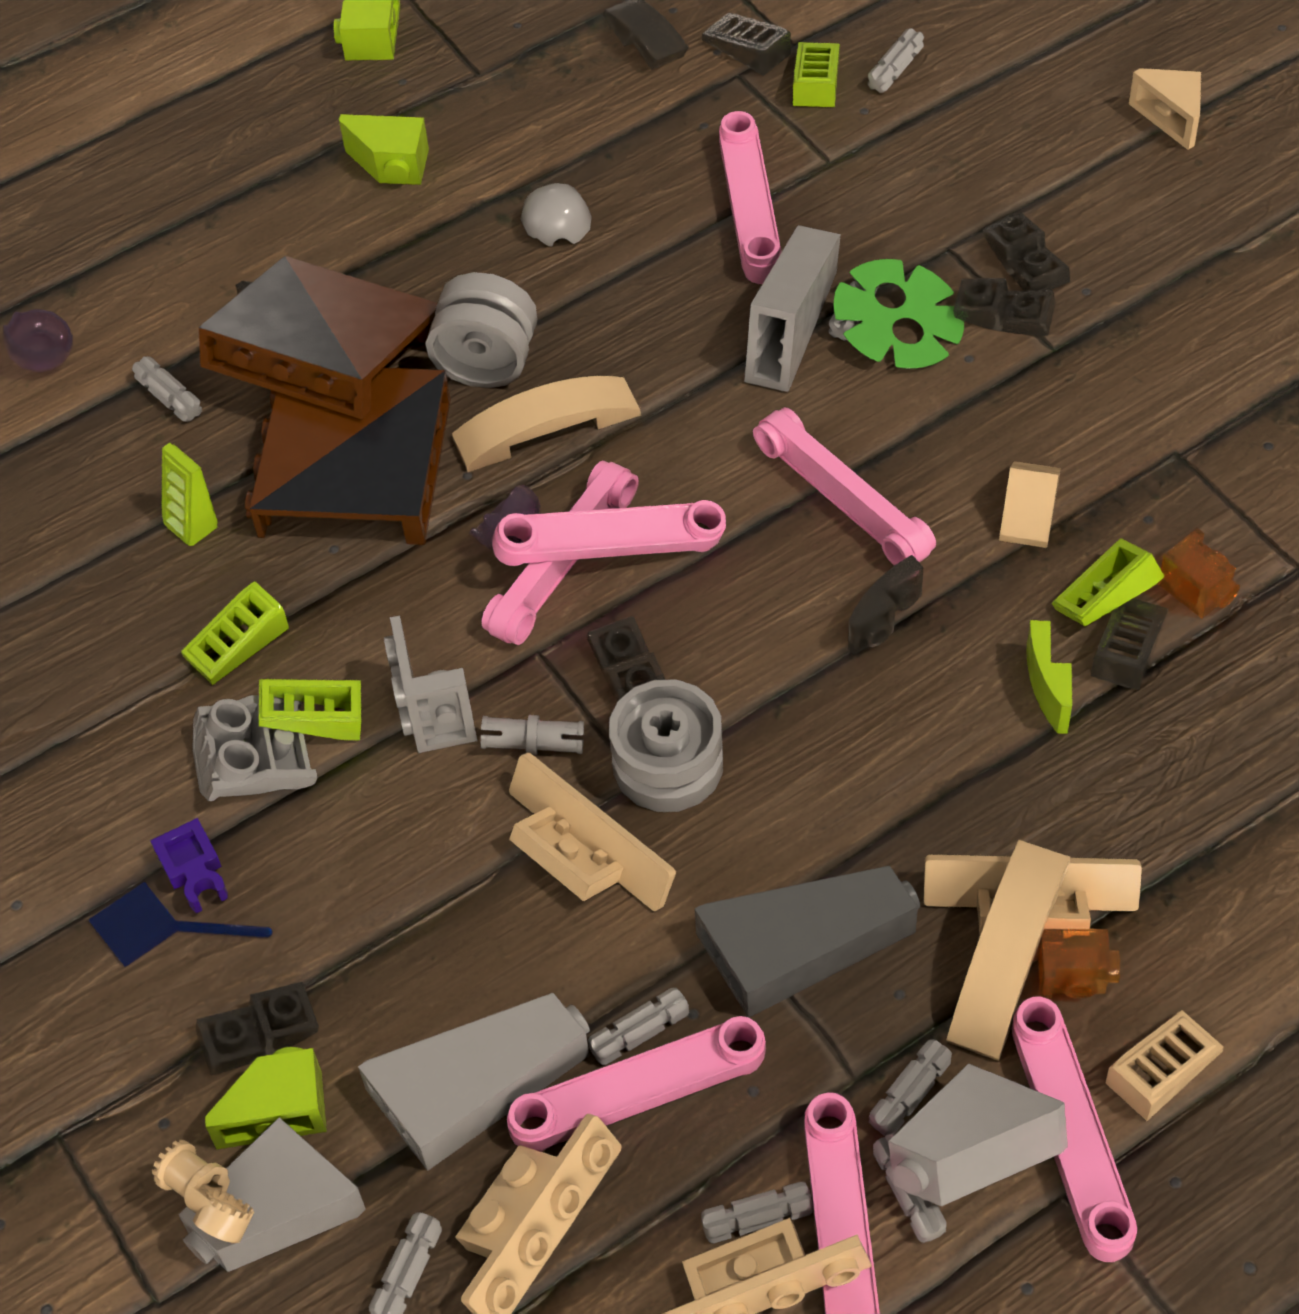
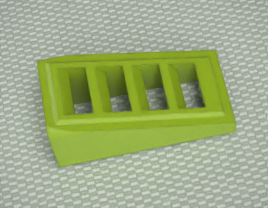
[793,42,840,107]
[162,443,218,546]
[1051,538,1164,626]
[181,581,289,685]
[259,679,361,741]

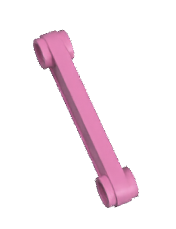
[719,111,781,284]
[753,407,936,570]
[482,460,638,645]
[492,500,726,566]
[1012,997,1137,1262]
[507,1016,766,1152]
[804,1092,880,1314]

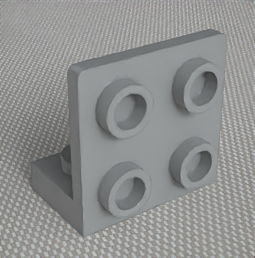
[384,615,477,753]

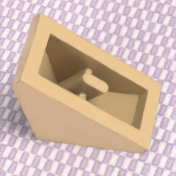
[1129,68,1201,150]
[999,461,1061,548]

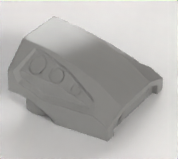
[193,695,318,801]

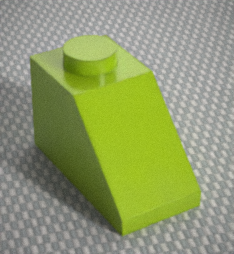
[334,0,400,61]
[339,114,429,185]
[205,1047,327,1150]

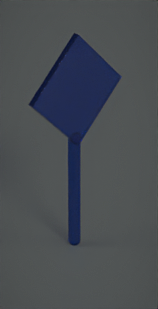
[89,882,273,967]

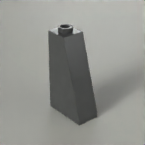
[694,866,920,1018]

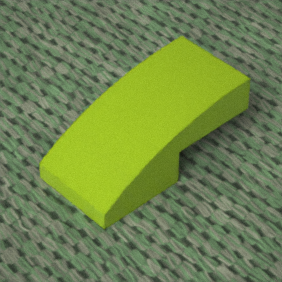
[1026,620,1072,734]

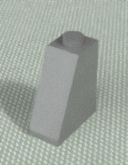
[888,1064,1068,1206]
[179,1117,366,1272]

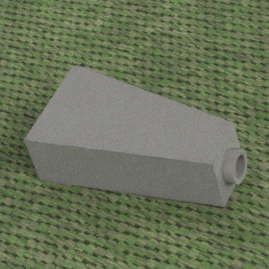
[744,225,841,392]
[358,993,590,1171]

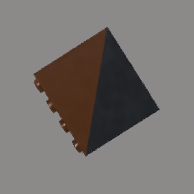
[199,256,438,419]
[245,368,451,545]

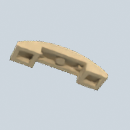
[452,376,641,472]
[946,840,1071,1061]

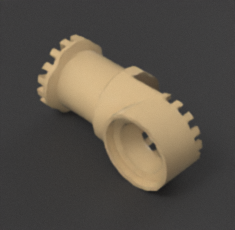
[152,1140,255,1243]

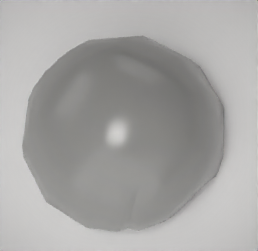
[520,183,592,247]

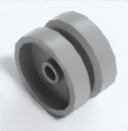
[426,272,537,388]
[609,680,723,812]

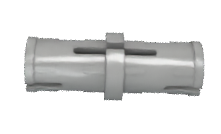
[481,715,584,755]

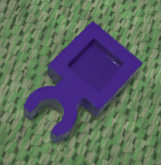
[150,818,228,913]

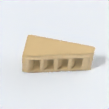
[1105,1010,1224,1121]

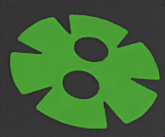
[834,259,964,369]

